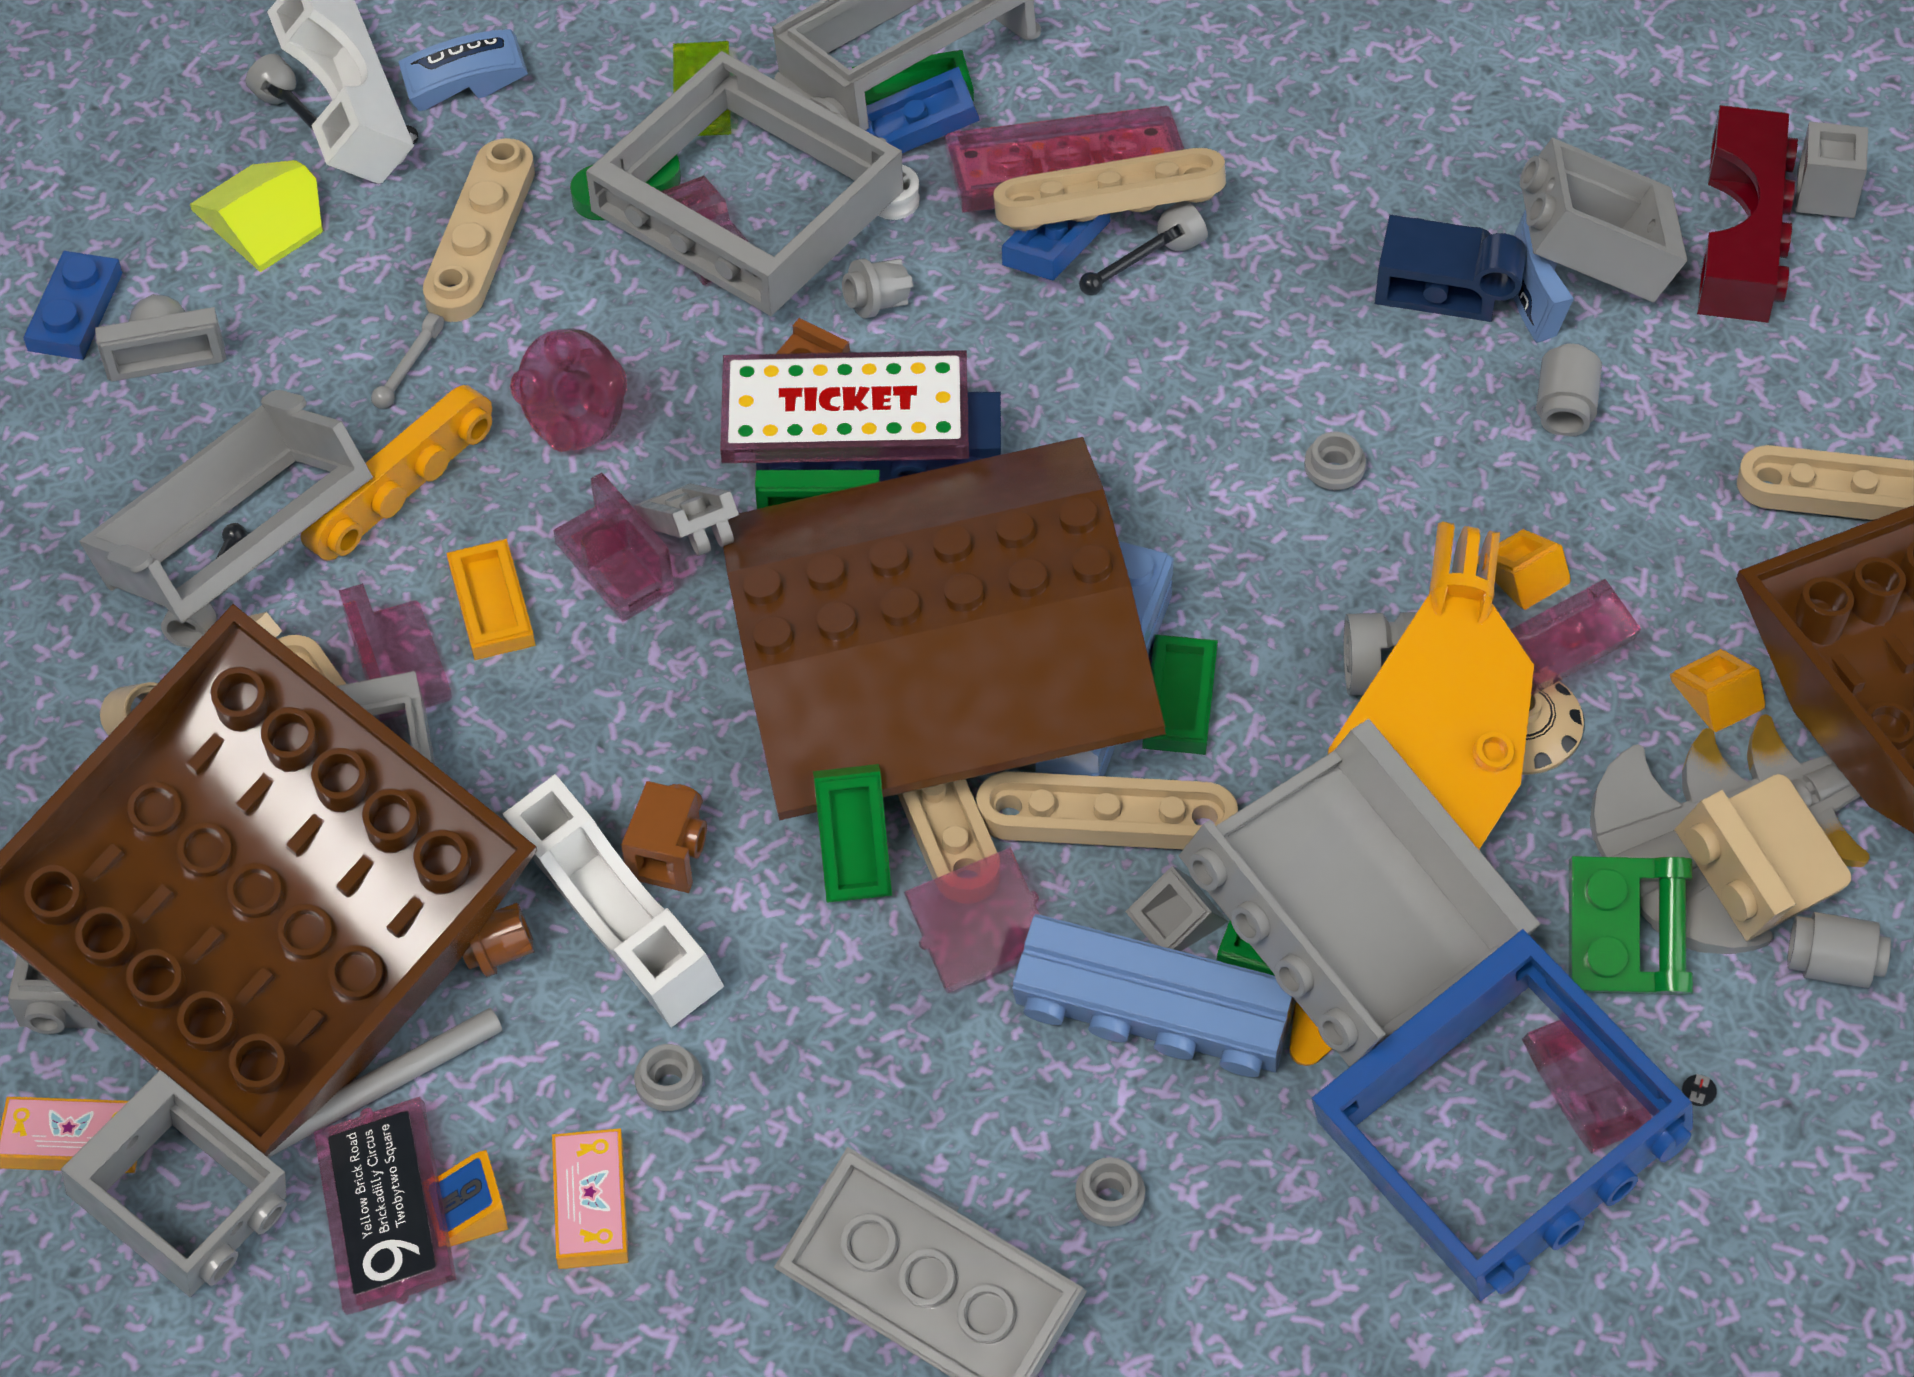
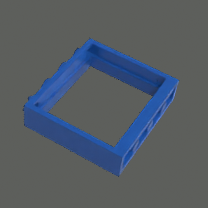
[1311,929,1693,1301]

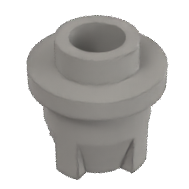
[842,258,913,318]

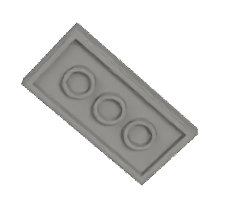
[774,1147,1087,1377]

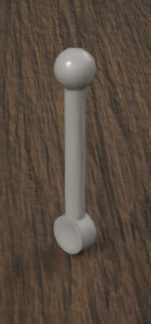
[371,313,444,409]

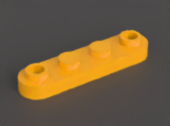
[301,385,492,560]

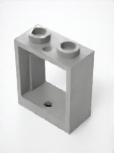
[1520,137,1687,302]
[61,1070,287,1297]

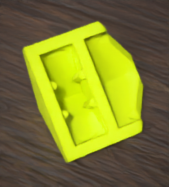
[190,160,323,272]

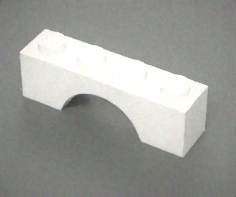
[267,0,414,184]
[503,774,724,1028]

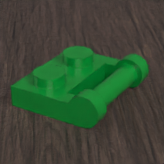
[1569,856,1693,995]

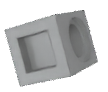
[1796,121,1868,218]

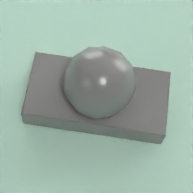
[95,294,226,382]

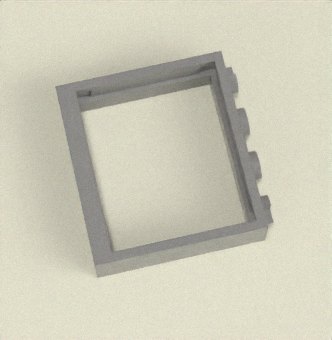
[586,51,903,316]

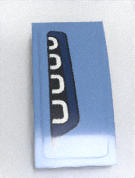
[398,29,528,111]
[1513,210,1574,343]

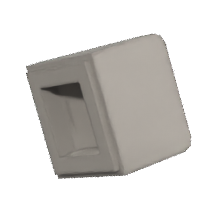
[1125,866,1228,951]

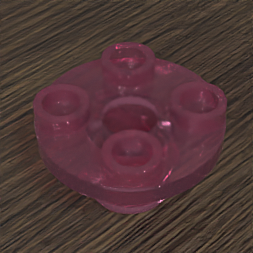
[510,328,627,452]

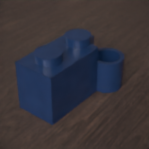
[1374,214,1527,322]

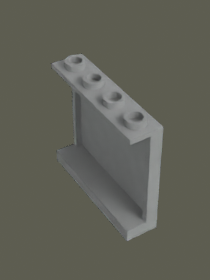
[1179,719,1540,1067]

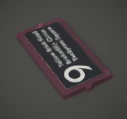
[314,1096,457,1315]

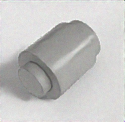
[1536,344,1602,437]
[1787,912,1891,988]

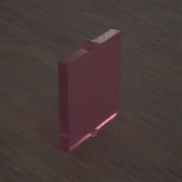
[904,847,1040,993]

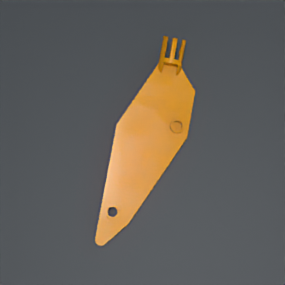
[1289,521,1534,1066]

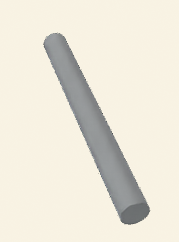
[267,1008,503,1158]

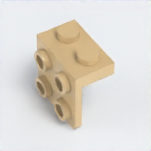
[1674,774,1851,942]

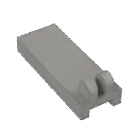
[634,483,739,556]

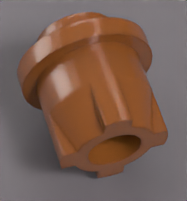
[463,902,535,977]

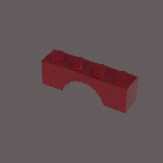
[1697,105,1798,323]

